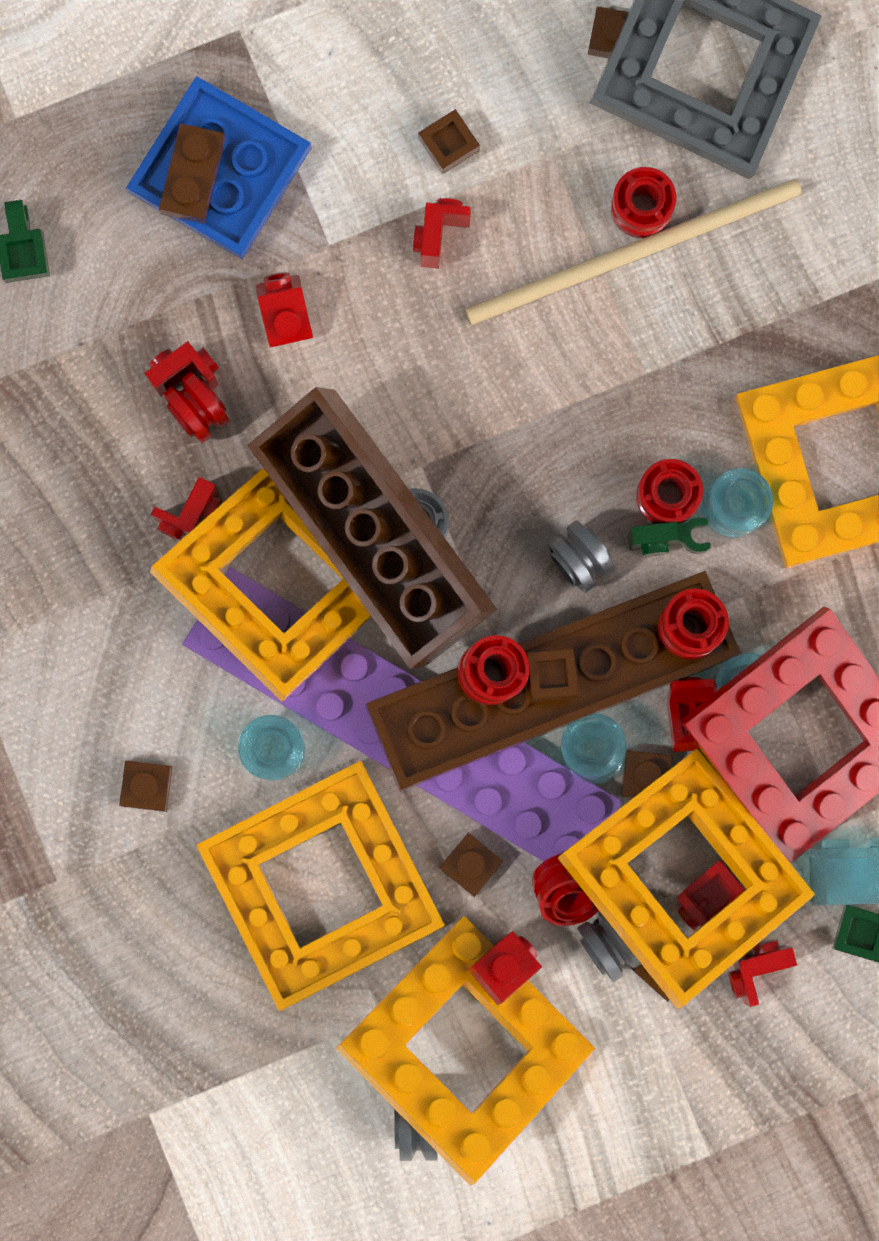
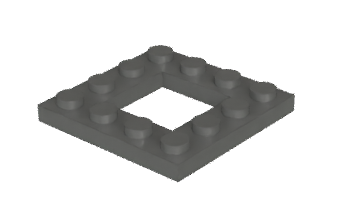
[589,0,822,179]

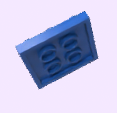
[126,76,312,260]

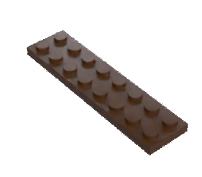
[365,571,741,792]

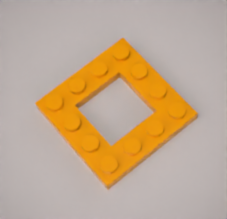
[735,355,879,569]
[150,468,372,702]
[558,749,815,1010]
[196,760,445,1012]
[336,916,596,1186]

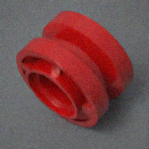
[611,167,677,238]
[162,371,231,444]
[636,459,703,524]
[658,589,729,660]
[457,635,530,705]
[532,854,599,926]

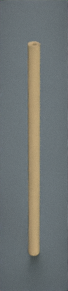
[465,178,802,326]

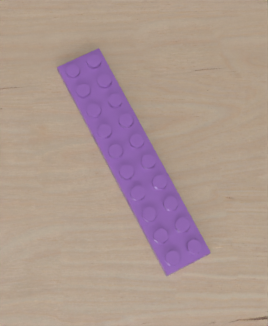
[182,567,622,862]

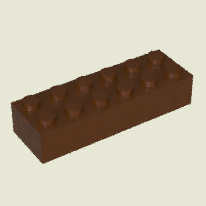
[247,387,498,669]

